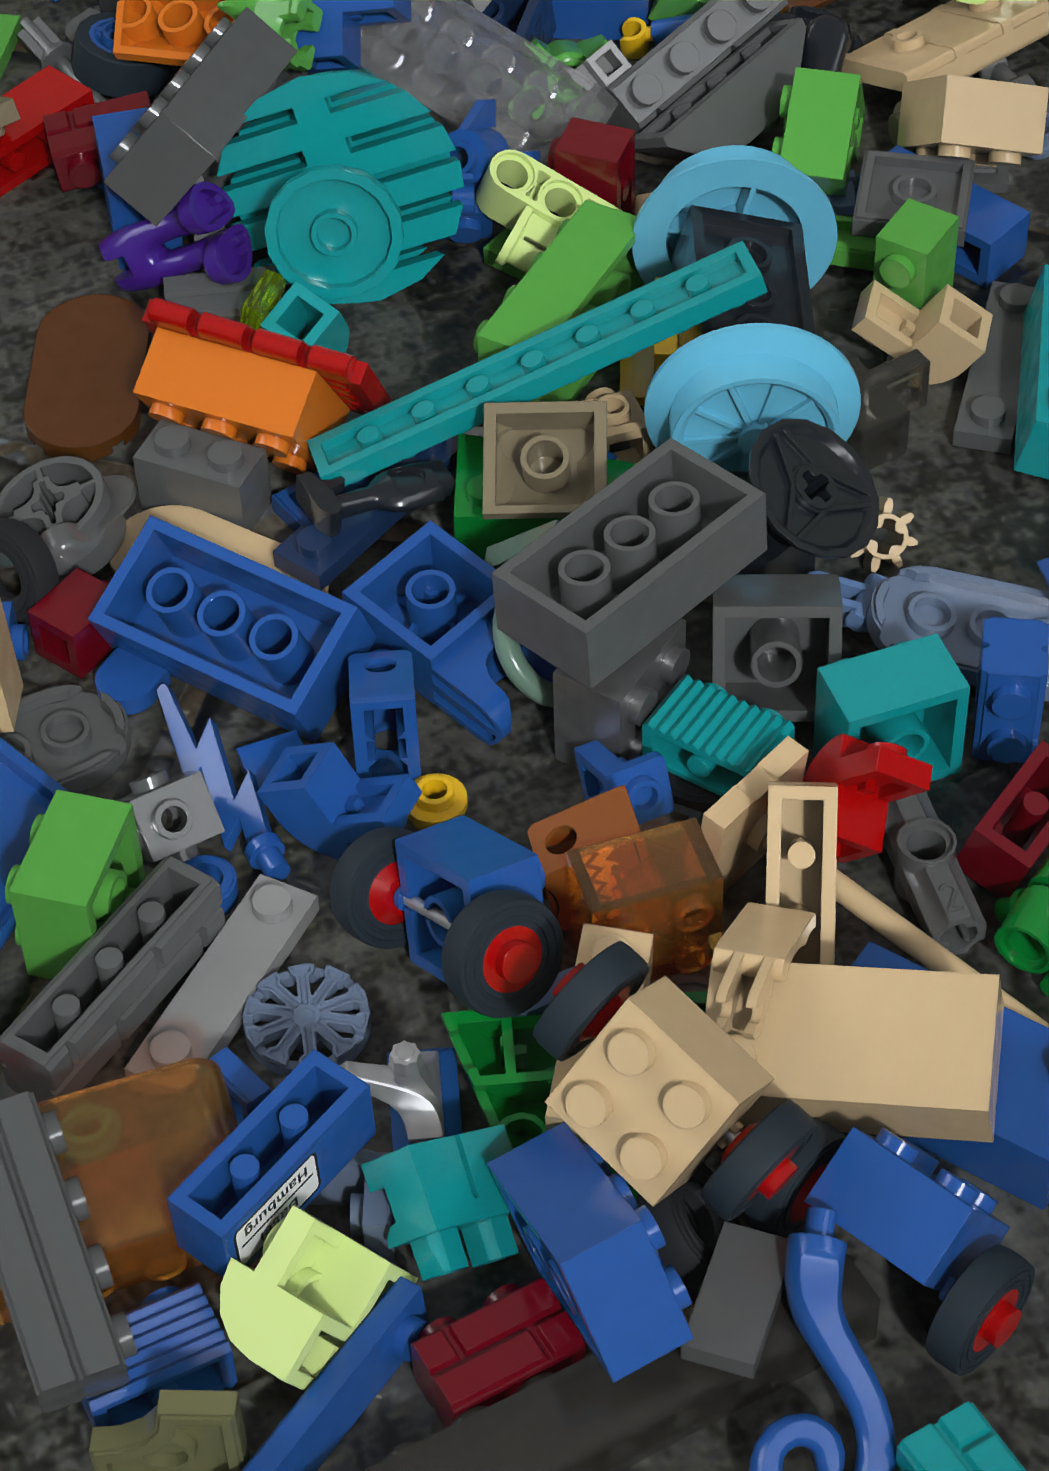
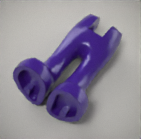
[99,181,253,292]

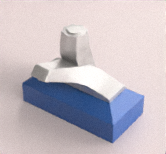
[340,1040,462,1151]

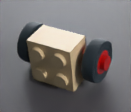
[533,941,818,1222]

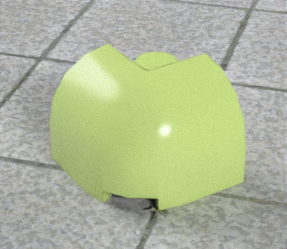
[220,1206,418,1391]

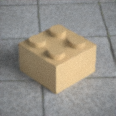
[897,74,1049,169]

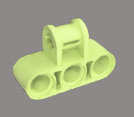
[475,150,622,273]

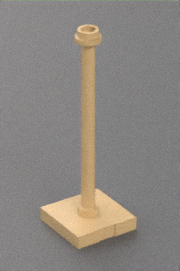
[690,736,1049,1028]

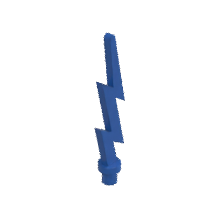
[157,684,291,881]

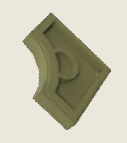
[89,1390,250,1471]

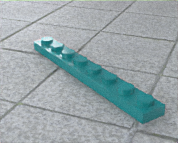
[307,240,768,486]

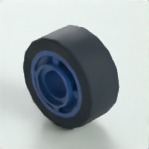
[71,12,171,98]

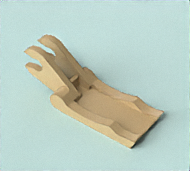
[712,902,816,1040]

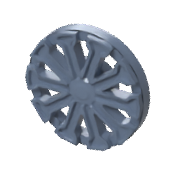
[242,963,372,1076]

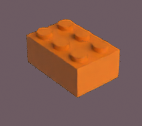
[133,327,350,475]

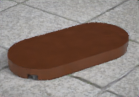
[23,294,152,462]

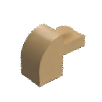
[851,280,993,385]

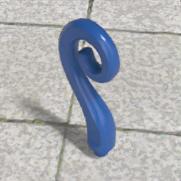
[749,1207,896,1471]

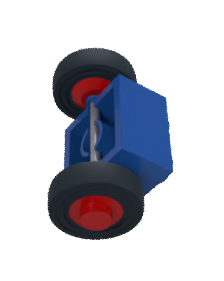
[330,815,564,1018]
[744,1118,1035,1376]

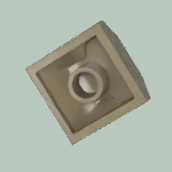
[482,401,608,519]

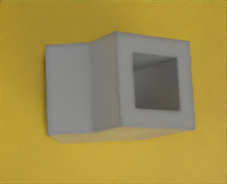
[570,40,632,100]

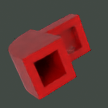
[802,733,933,863]

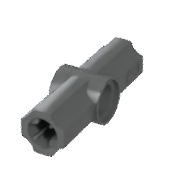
[883,792,987,955]

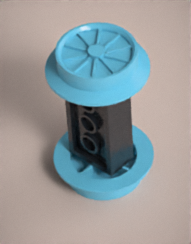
[632,145,861,472]

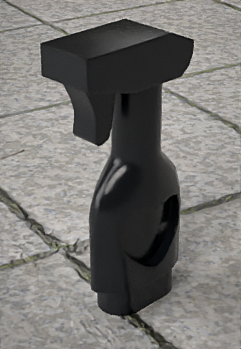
[296,459,455,538]

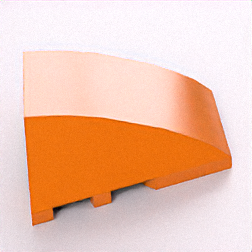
[113,0,235,66]

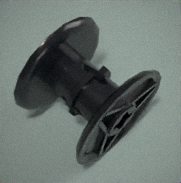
[729,419,879,575]

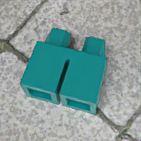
[361,1124,519,1282]

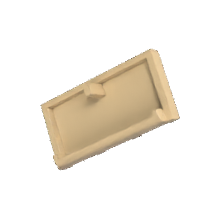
[841,0,1049,92]

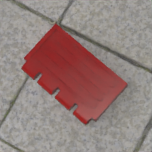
[142,297,391,415]

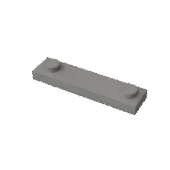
[124,874,320,1107]

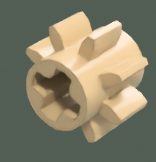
[849,496,918,573]

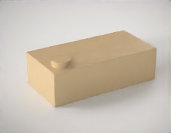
[705,962,1004,1143]

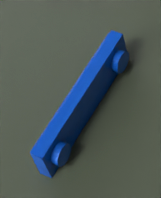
[241,1276,429,1471]

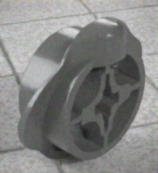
[0,456,137,583]

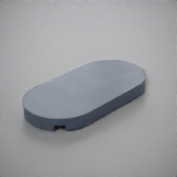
[866,565,1049,702]

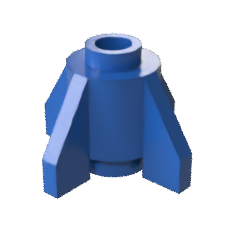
[448,99,540,193]

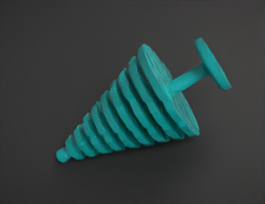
[217,69,464,304]

